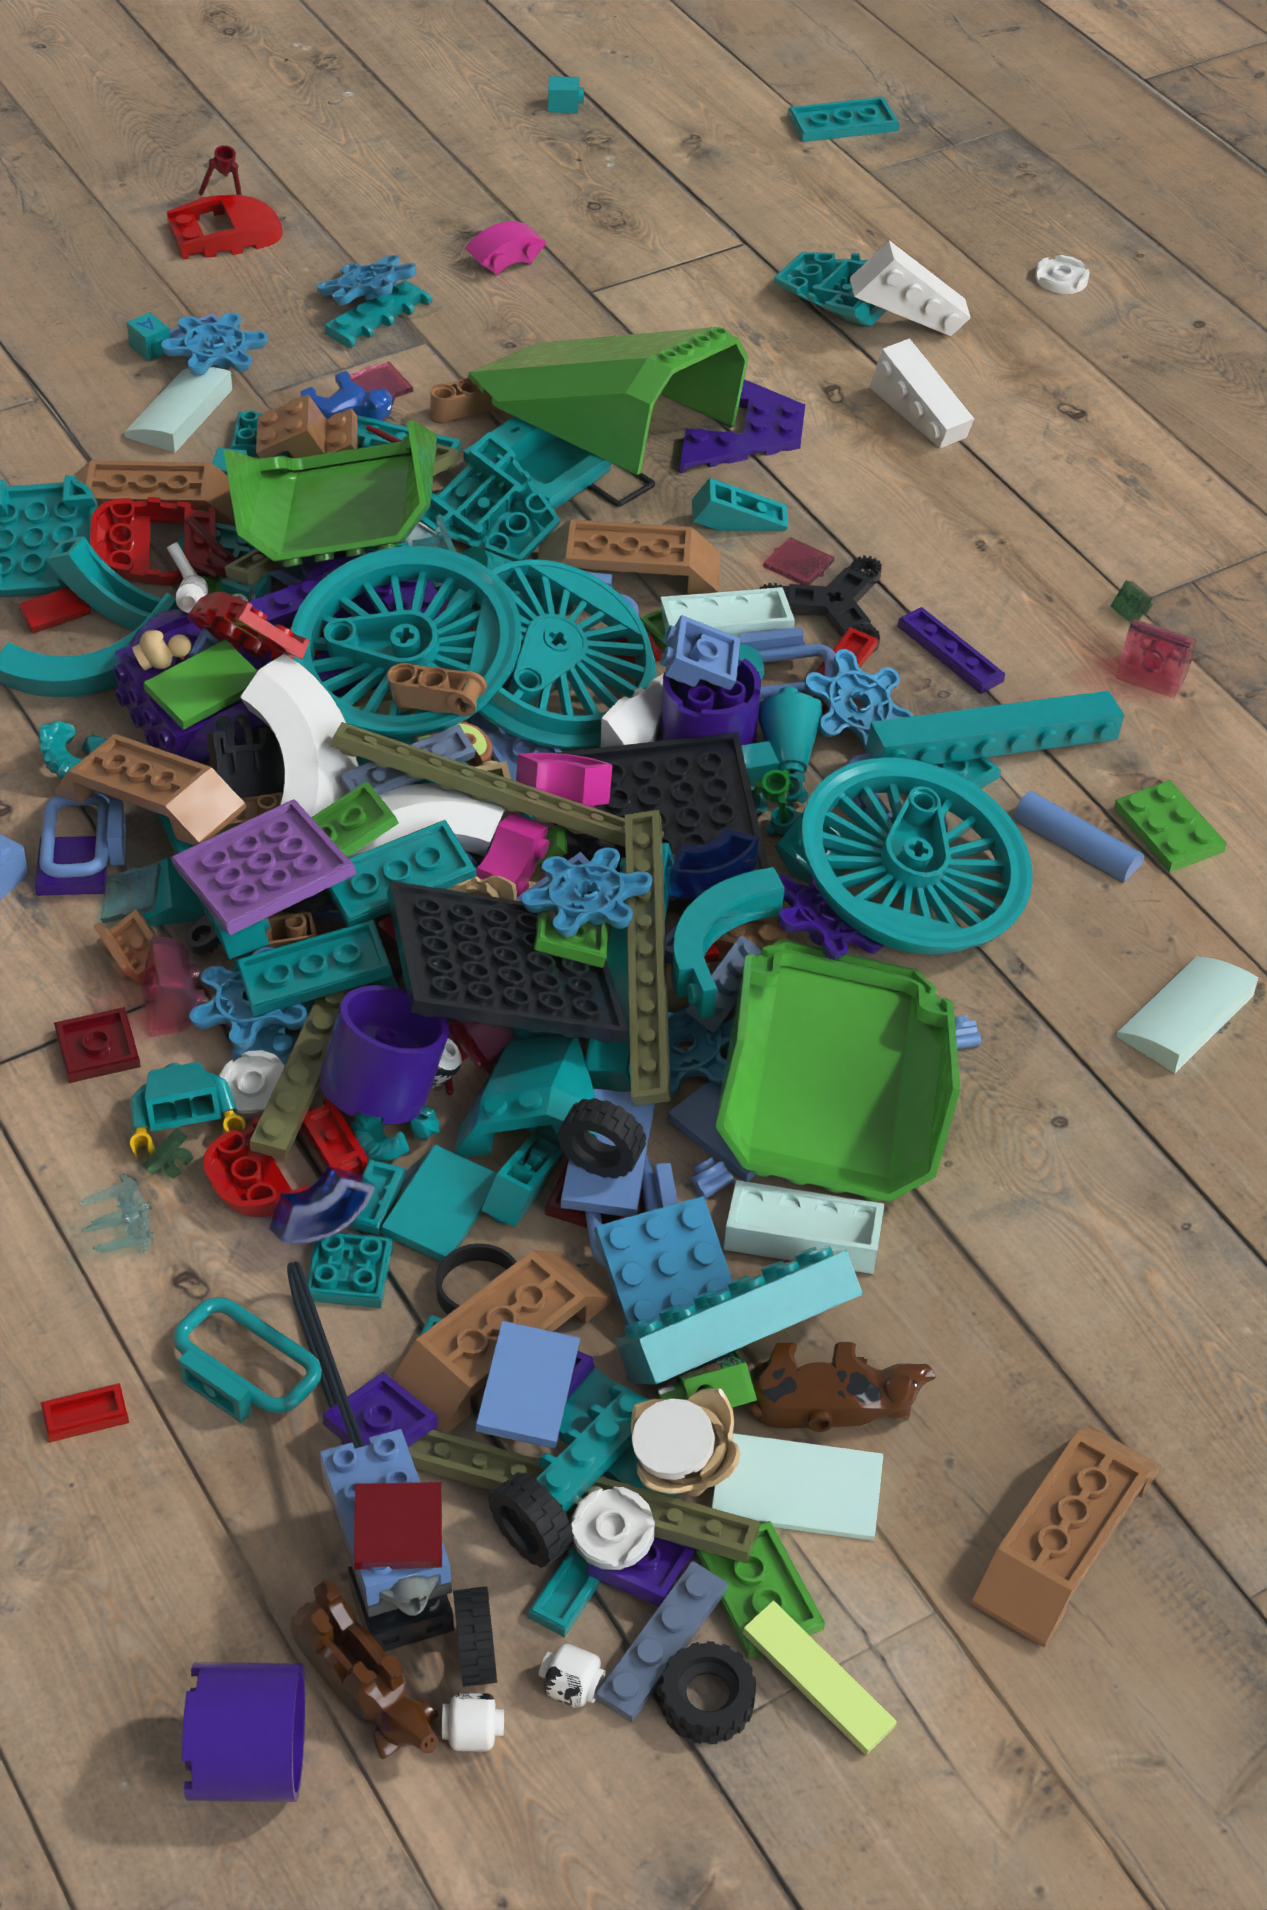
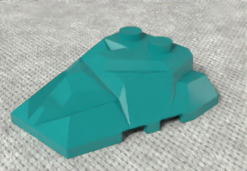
[774,252,888,327]
[419,431,560,561]

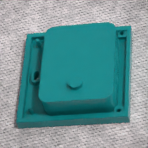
[463,416,613,510]

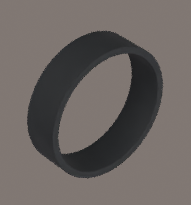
[436,1243,516,1315]

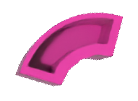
[465,221,547,275]
[516,753,612,808]
[476,813,549,897]

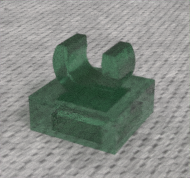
[1110,580,1153,624]
[142,1127,194,1179]

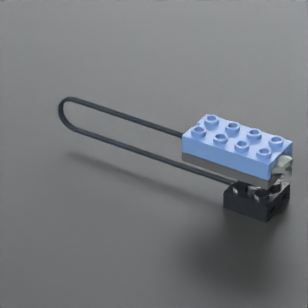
[287,1261,454,1652]

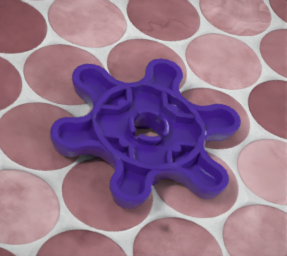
[778,874,884,960]

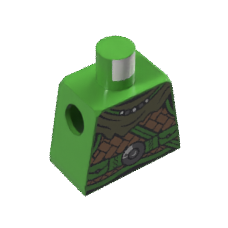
[657,1351,757,1407]

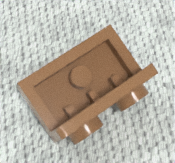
[94,909,172,985]

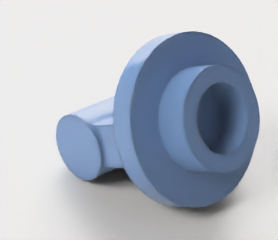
[955,1015,981,1049]
[690,1157,734,1199]

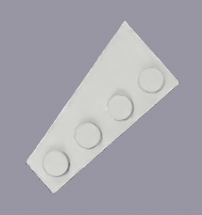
[850,241,971,336]
[869,338,974,449]

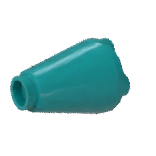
[758,686,822,774]

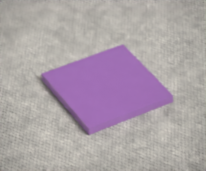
[171,799,356,936]

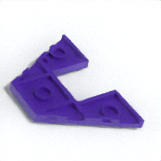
[680,379,805,473]

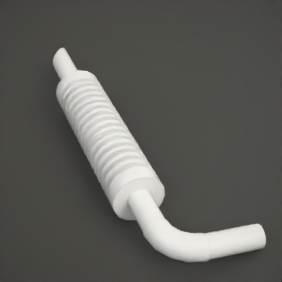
[166,542,208,613]

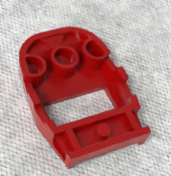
[167,195,283,260]
[90,497,216,586]
[187,592,310,660]
[203,1098,368,1217]

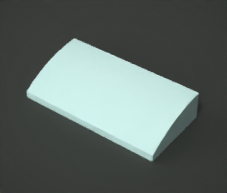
[124,367,233,453]
[660,587,795,638]
[1116,956,1259,1074]
[723,1180,884,1274]
[712,1433,883,1541]

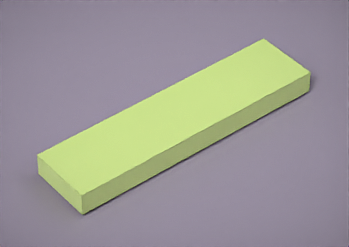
[742,1601,897,1755]

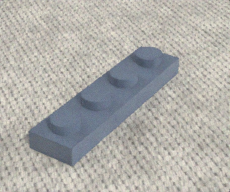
[340,725,476,795]
[685,935,762,1033]
[596,1561,728,1723]

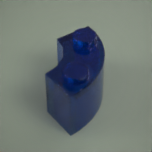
[670,828,759,899]
[269,1166,376,1243]

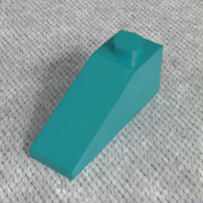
[692,478,788,531]
[482,1131,565,1228]

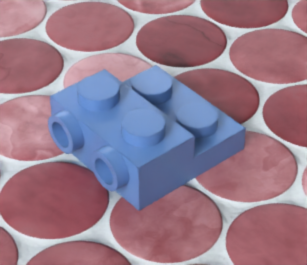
[660,615,741,690]

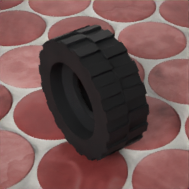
[557,1098,646,1179]
[488,1472,574,1568]
[453,1586,497,1687]
[660,1641,756,1744]

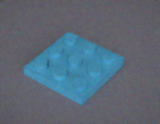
[594,1196,732,1326]

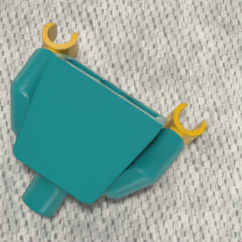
[130,1062,245,1159]

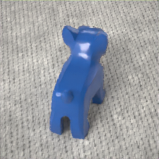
[301,371,394,421]

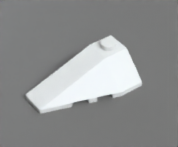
[601,673,664,748]

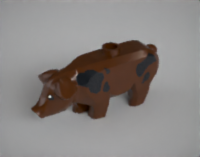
[749,1342,935,1432]
[291,1579,438,1759]

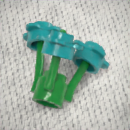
[750,770,809,836]

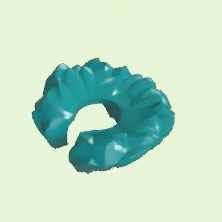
[38,720,108,780]
[350,1106,440,1163]

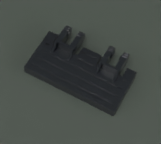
[206,714,285,798]

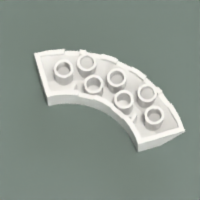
[241,654,358,817]
[321,783,506,892]

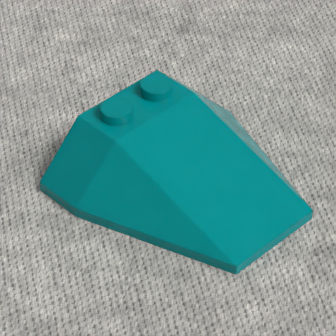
[454,1034,598,1158]

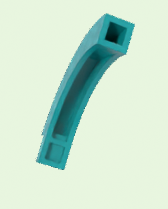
[46,536,162,631]
[0,593,181,697]
[671,867,784,1019]

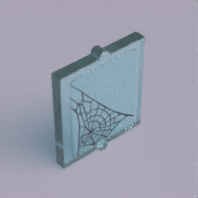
[100,863,161,924]

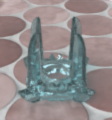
[80,1174,154,1253]

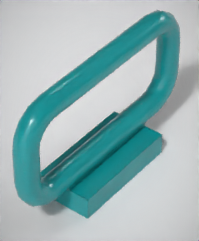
[173,1297,322,1423]

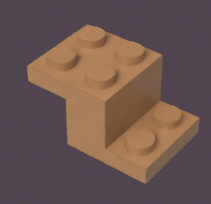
[256,394,358,459]

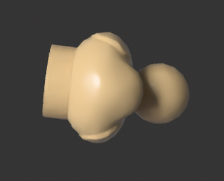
[132,630,191,671]

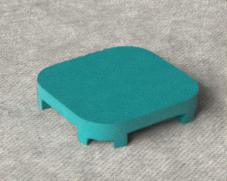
[0,475,98,597]

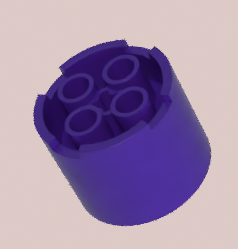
[660,658,761,745]
[319,985,449,1124]
[182,1662,306,1802]

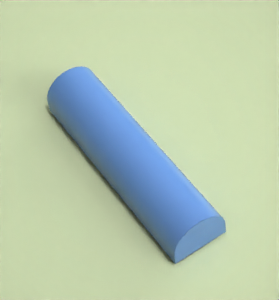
[1014,791,1144,883]

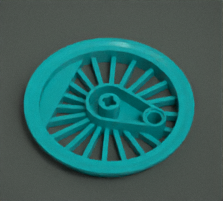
[291,546,522,738]
[446,559,657,750]
[800,757,1033,955]

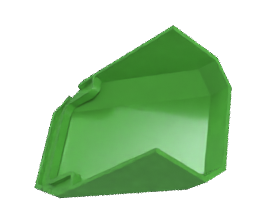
[468,327,749,475]
[224,420,437,567]
[715,939,961,1202]

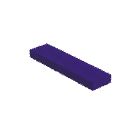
[898,607,1005,694]

